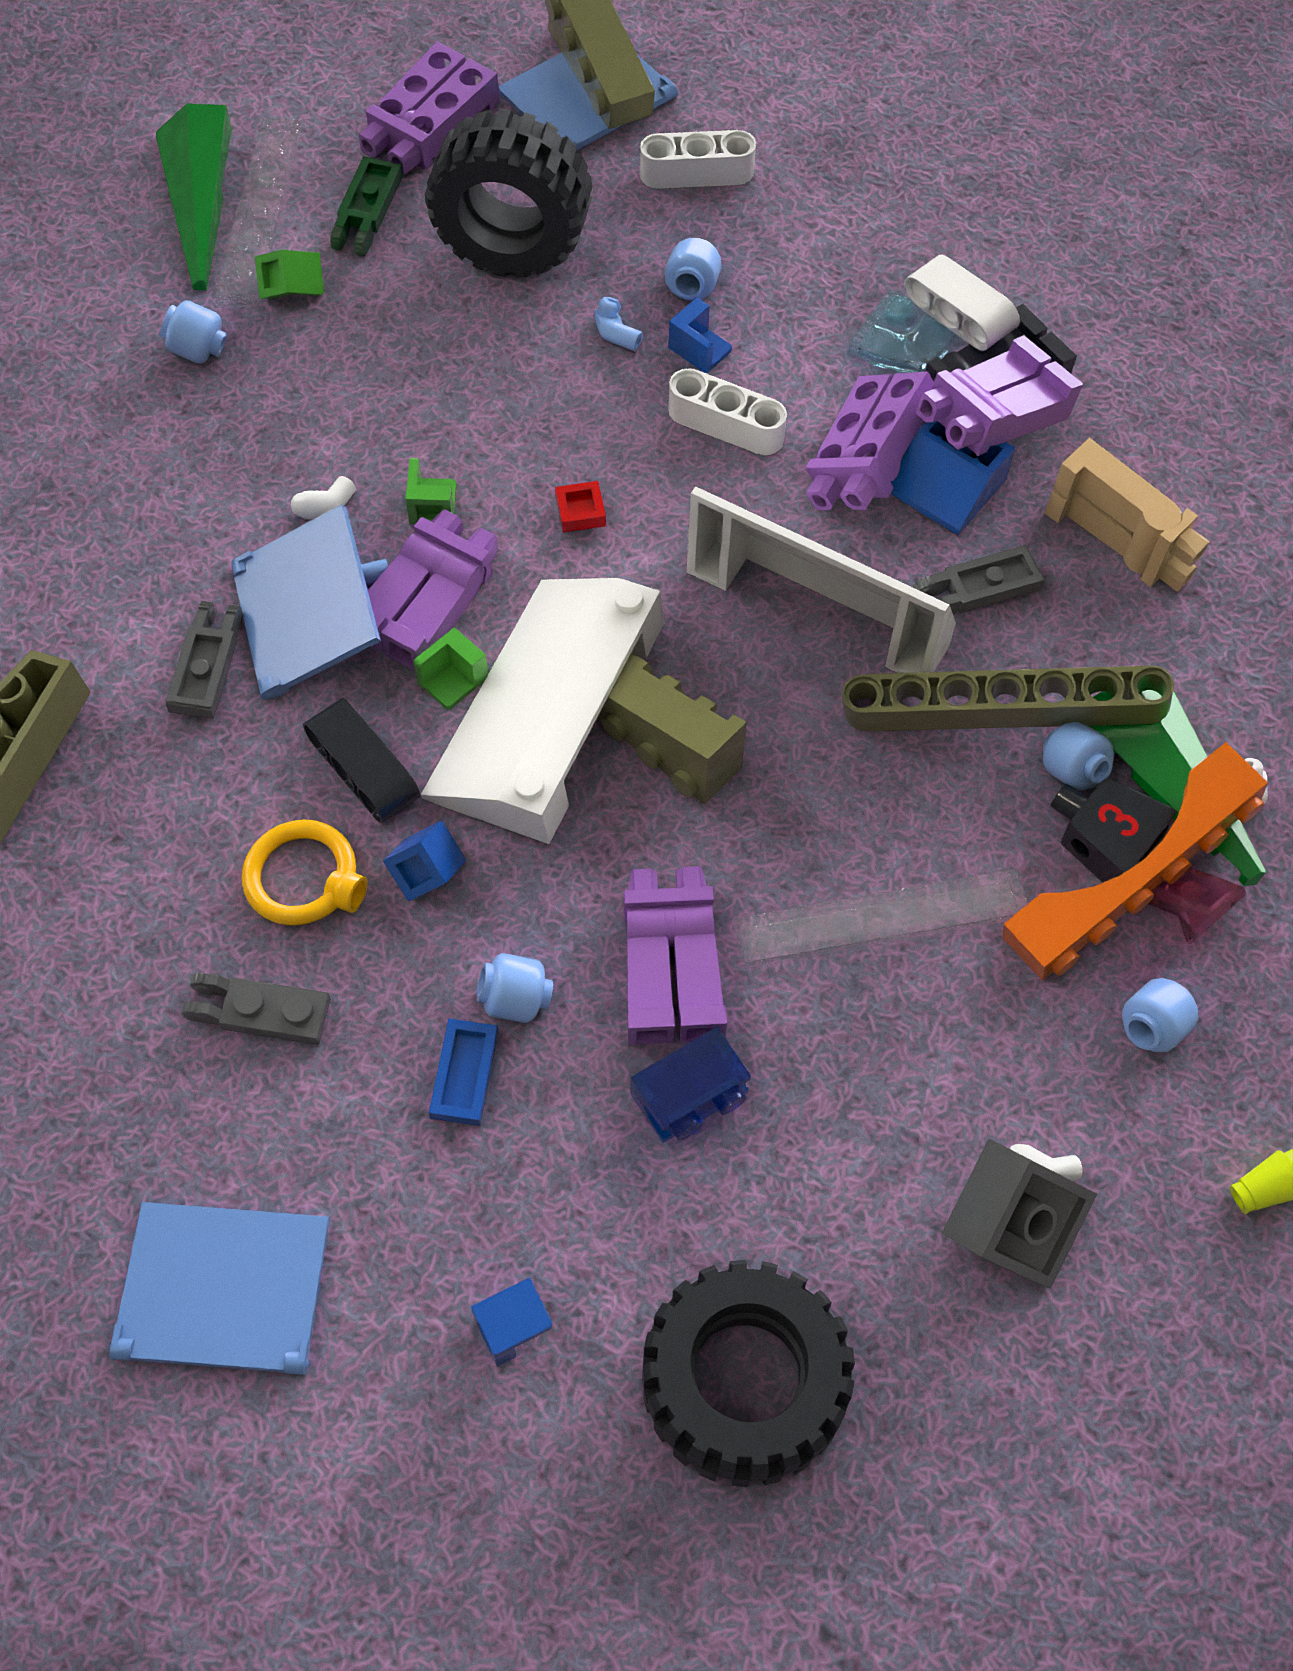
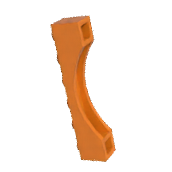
[1002,742,1268,980]

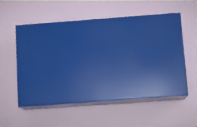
[429,1018,499,1126]

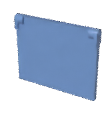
[499,53,678,152]
[231,504,381,700]
[110,1202,330,1375]

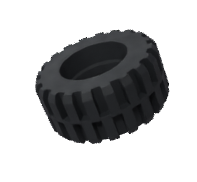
[425,109,593,278]
[642,1260,855,1487]

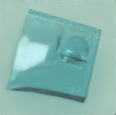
[848,289,958,373]

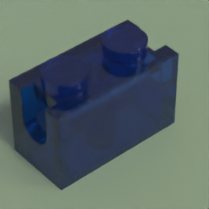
[630,1027,751,1143]

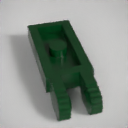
[330,156,403,256]

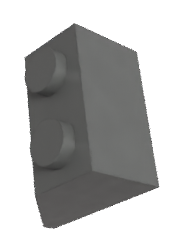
[942,1138,1097,1289]

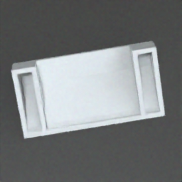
[687,486,956,673]
[421,578,664,844]

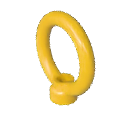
[241,819,368,926]

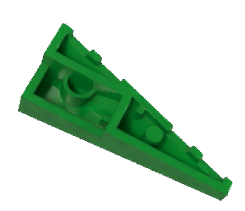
[156,104,232,291]
[1089,690,1266,886]

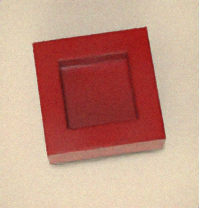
[555,481,606,533]

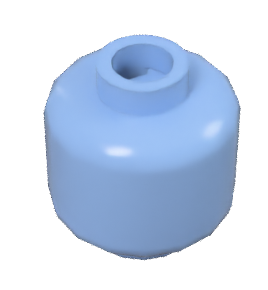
[664,238,722,301]
[160,300,227,364]
[1043,721,1114,791]
[477,953,553,1023]
[1122,978,1199,1053]

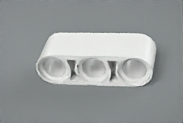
[640,130,756,188]
[904,255,1020,351]
[668,368,787,455]

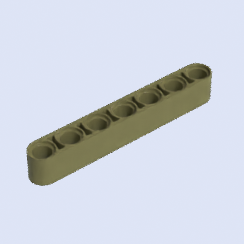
[842,665,1175,731]

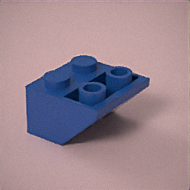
[890,421,1016,535]

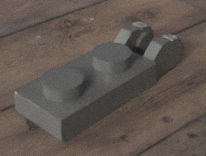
[913,545,1045,615]
[166,601,242,719]
[181,972,331,1045]

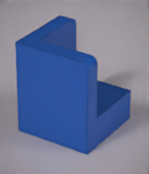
[668,297,732,374]
[383,820,466,901]
[471,1277,552,1367]

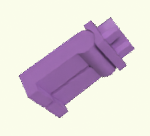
[359,41,500,175]
[916,336,1084,456]
[805,372,934,510]
[368,509,498,671]
[624,866,728,1045]

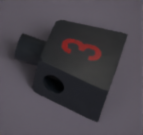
[1050,779,1177,883]

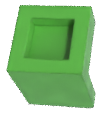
[255,249,324,299]
[405,458,457,524]
[414,627,488,710]

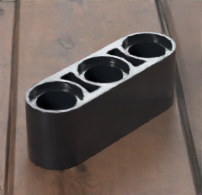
[303,698,421,823]

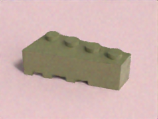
[545,0,655,129]
[0,650,91,844]
[597,653,747,804]

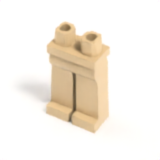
[1044,437,1210,592]

